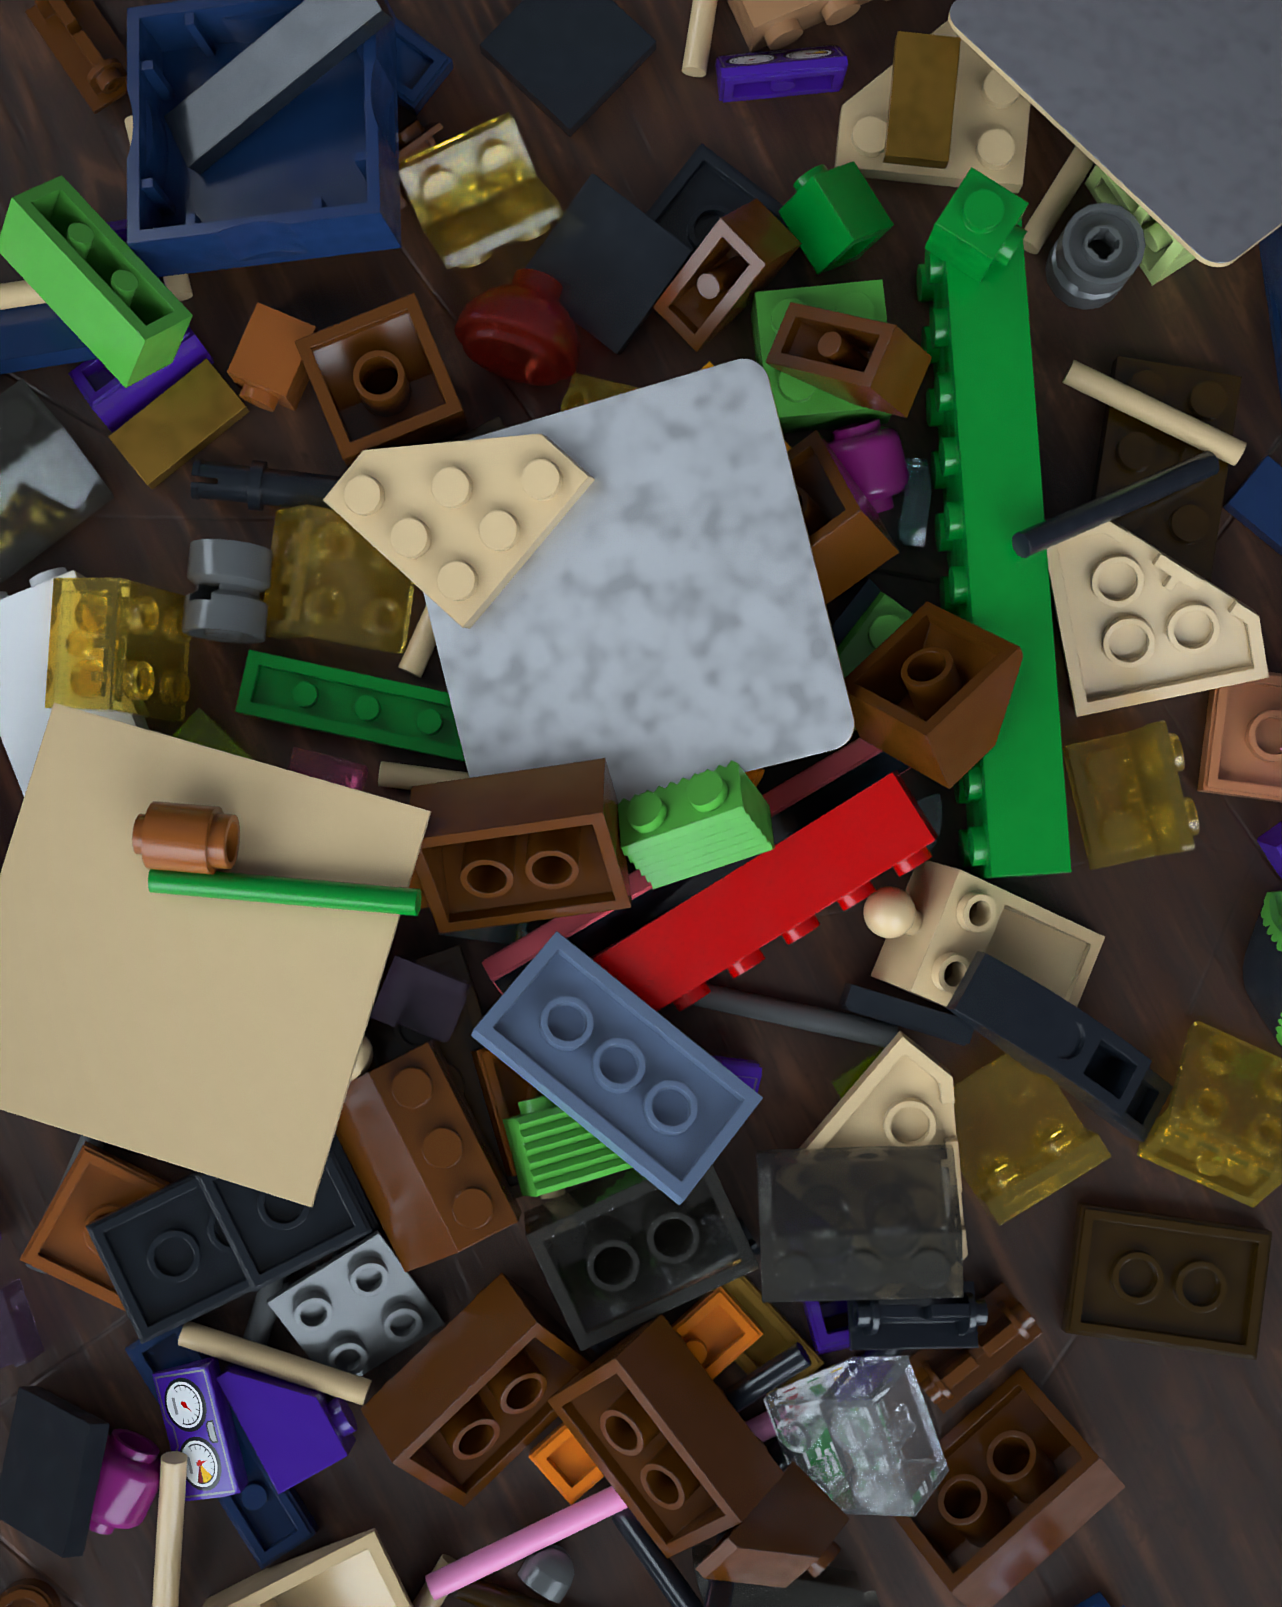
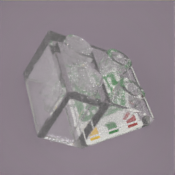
[763,1356,949,1517]

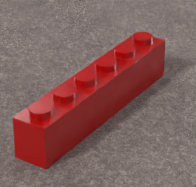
[592,769,938,1012]

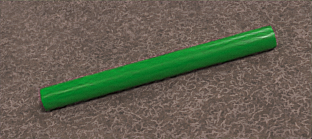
[148,869,421,916]

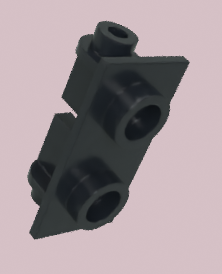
[846,1281,988,1350]

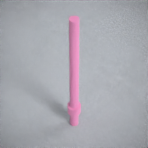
[425,1406,789,1600]

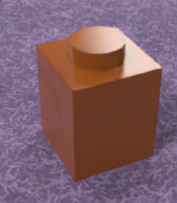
[227,302,318,412]

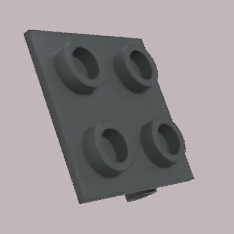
[267,1230,445,1376]

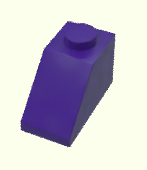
[216,1363,358,1495]

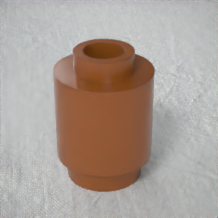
[132,801,240,875]

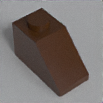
[653,198,802,352]
[765,302,932,418]
[695,1461,850,1588]

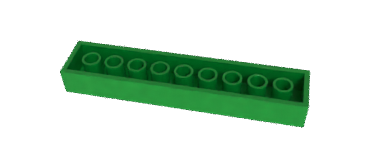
[917,218,1072,879]

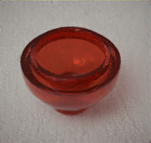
[454,269,581,386]

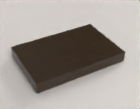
[1061,1202,1272,1360]

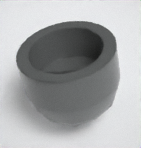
[517,1544,574,1603]

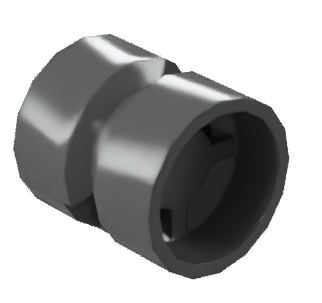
[1045,202,1146,310]
[181,539,274,644]

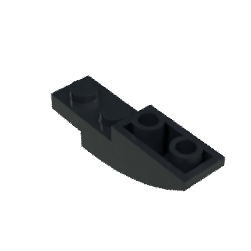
[946,951,1173,1142]

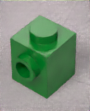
[778,161,894,275]
[925,167,1029,283]

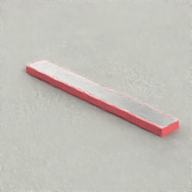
[482,738,911,995]

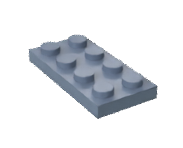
[471,931,763,1205]

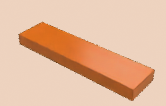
[528,1281,763,1505]

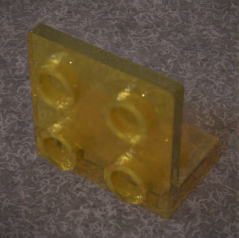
[399,112,564,269]
[264,504,414,654]
[45,578,192,722]
[1062,720,1199,870]
[1137,1021,1282,1208]
[953,1053,1112,1226]

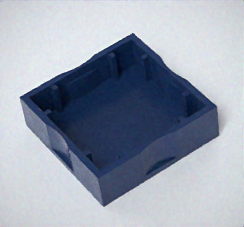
[127,0,401,277]

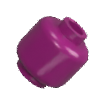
[827,418,909,513]
[89,1428,161,1535]

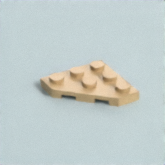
[834,20,1030,193]
[323,434,595,629]
[1047,520,1269,717]
[776,1031,968,1282]

